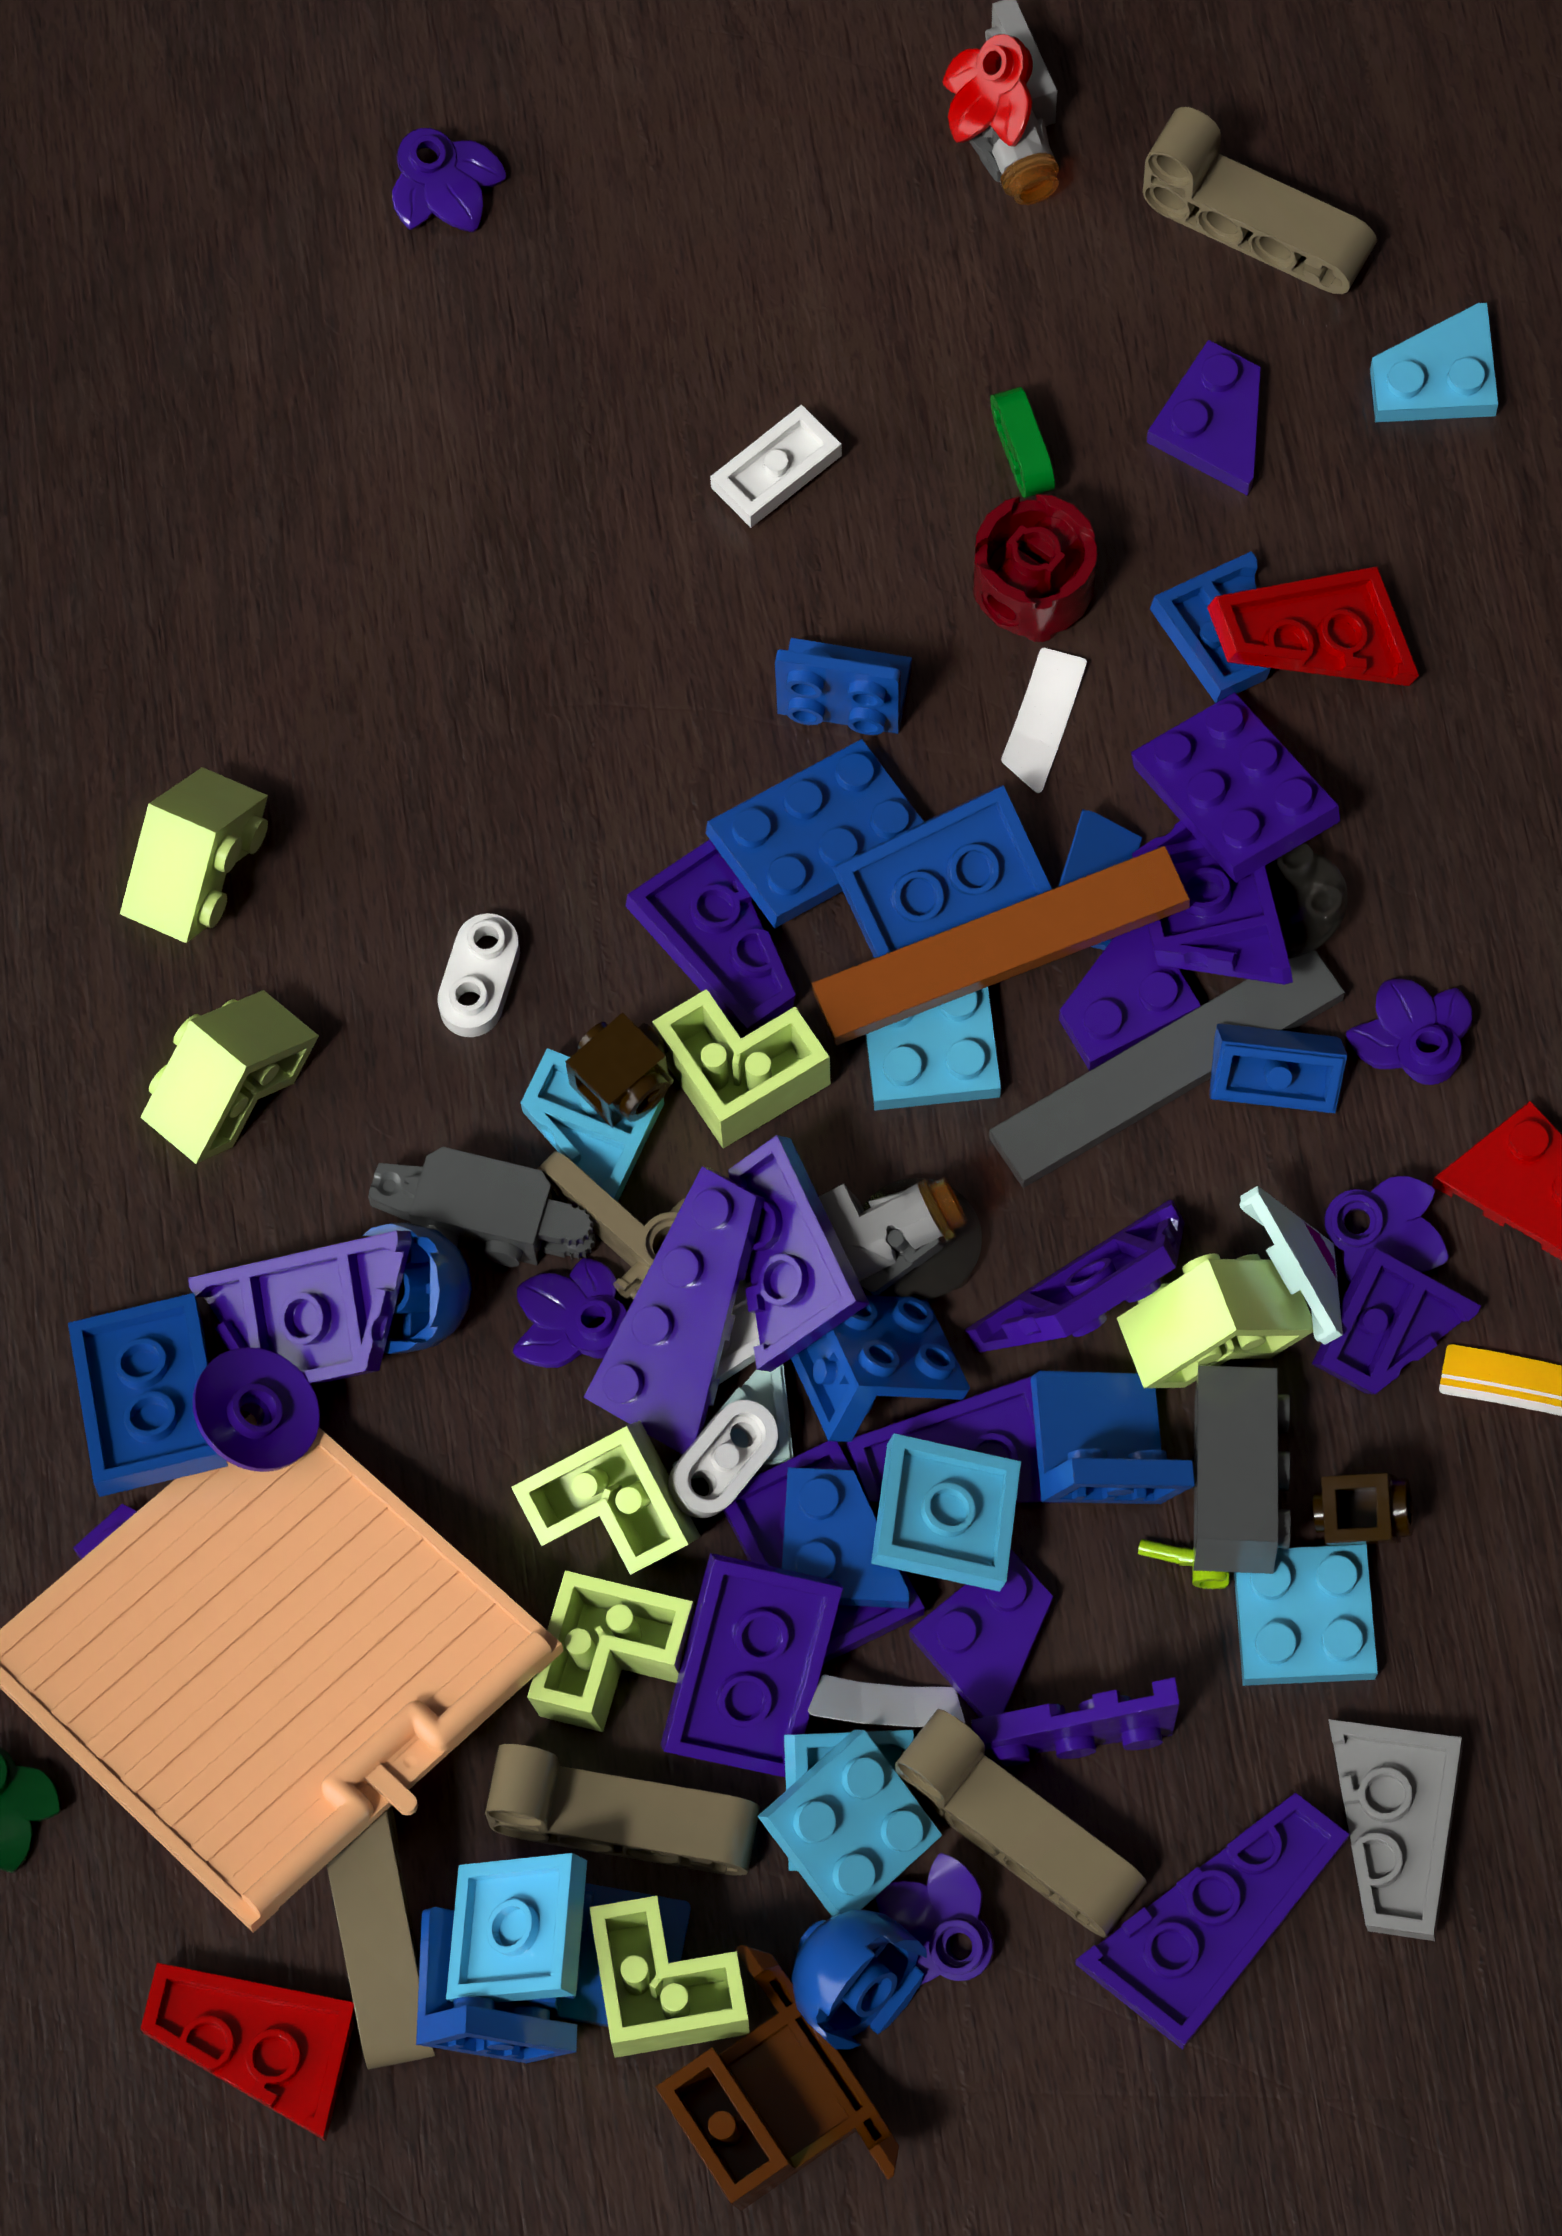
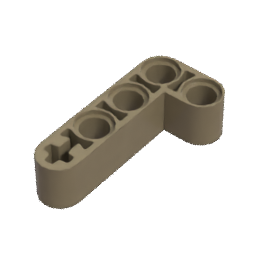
[1143,107,1377,294]
[895,1709,1147,1937]
[485,1744,760,1875]
[327,1806,436,2070]

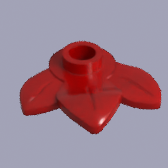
[942,34,1033,147]

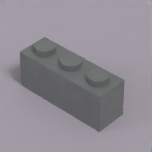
[1193,1365,1291,1574]

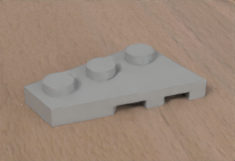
[1328,1719,1463,1941]

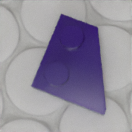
[1147,340,1260,496]
[1059,925,1201,1071]
[1312,1248,1481,1394]
[909,1548,1053,1718]

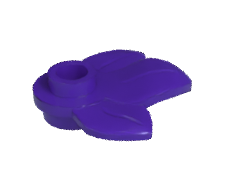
[392,128,506,232]
[1346,979,1472,1085]
[1325,1176,1448,1283]
[512,1258,627,1368]
[876,1853,994,1985]

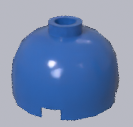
[363,1223,472,1354]
[791,1910,927,2049]

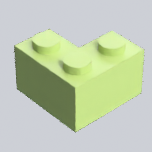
[120,767,268,943]
[652,989,831,1149]
[140,990,319,1164]
[1117,1253,1313,1388]
[511,1421,701,1575]
[527,1570,696,1732]
[589,1896,750,2058]

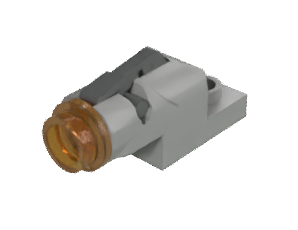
[969,0,1059,205]
[747,1177,968,1295]

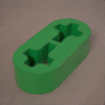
[990,387,1055,498]

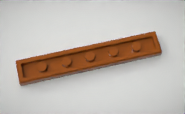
[811,846,1190,1046]

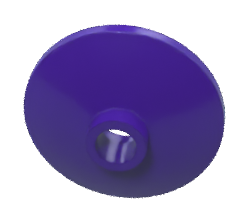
[193,1347,320,1472]

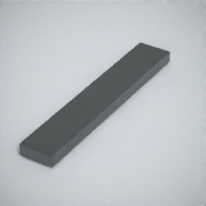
[989,943,1345,1188]

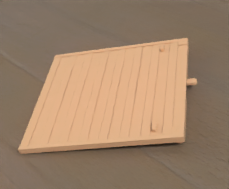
[0,1414,564,1933]

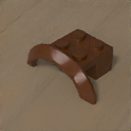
[655,1945,899,2211]

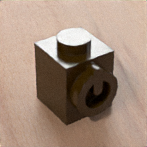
[565,1012,674,1128]
[1313,1473,1414,1546]

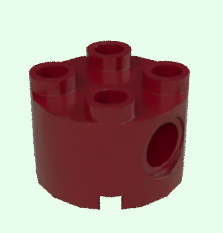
[973,494,1097,642]

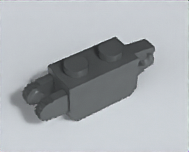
[368,1147,596,1267]

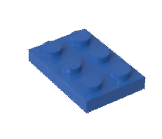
[705,739,924,929]
[832,785,1052,959]
[68,1293,228,1497]

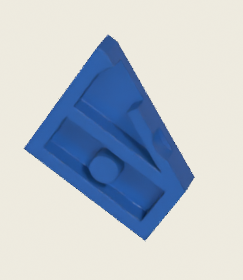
[1150,551,1271,703]
[782,1467,909,1609]

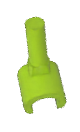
[1138,1539,1229,1589]

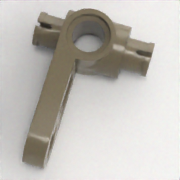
[537,1151,685,1302]

